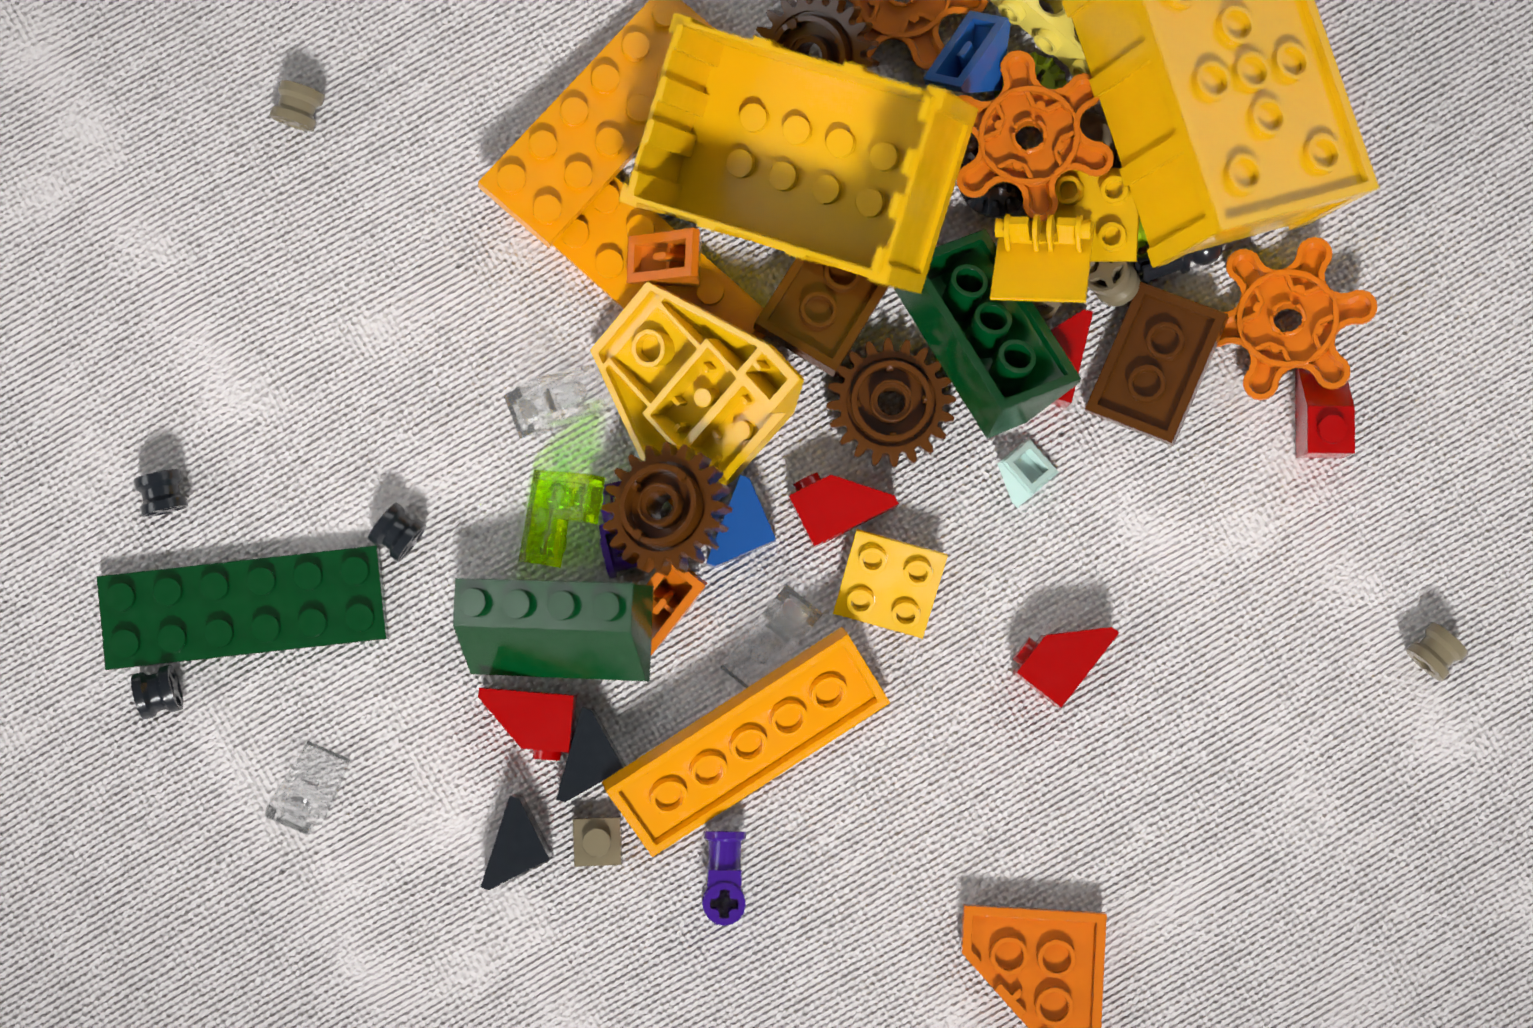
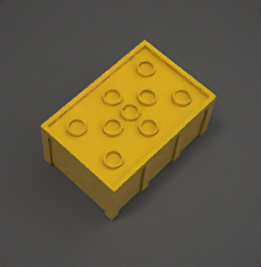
[1062,0,1380,268]
[618,13,978,294]

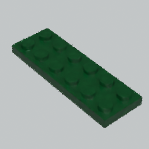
[96,545,389,670]

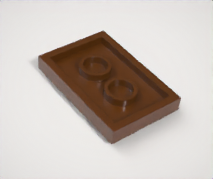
[753,257,890,377]
[1085,282,1229,447]

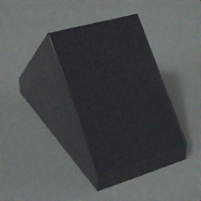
[556,707,626,802]
[480,794,554,890]

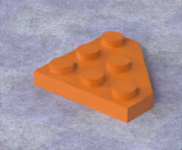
[960,904,1107,1028]

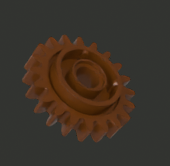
[756,0,880,68]
[826,338,956,469]
[601,442,732,576]

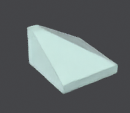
[997,437,1059,508]

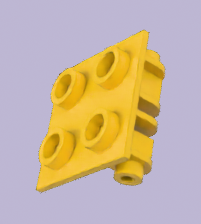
[1046,168,1139,262]
[990,214,1095,303]
[833,529,948,639]

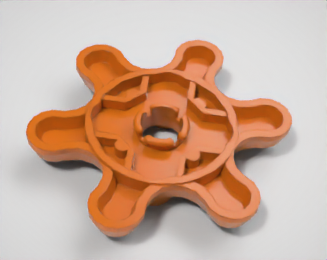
[848,0,989,71]
[957,50,1114,221]
[1217,237,1377,401]

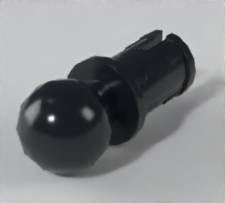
[1134,244,1223,283]

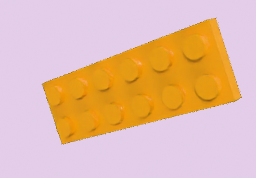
[478,0,715,248]
[552,177,766,340]
[602,627,890,857]

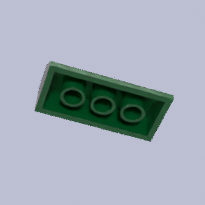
[894,229,1081,439]
[453,578,654,681]

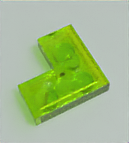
[518,469,605,568]

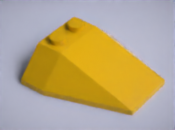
[590,281,804,506]

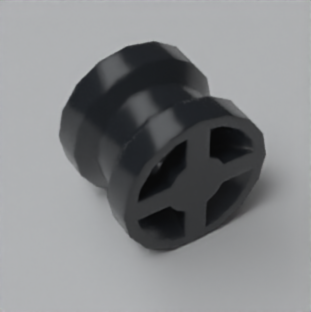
[133,469,189,517]
[368,502,427,562]
[131,665,184,719]

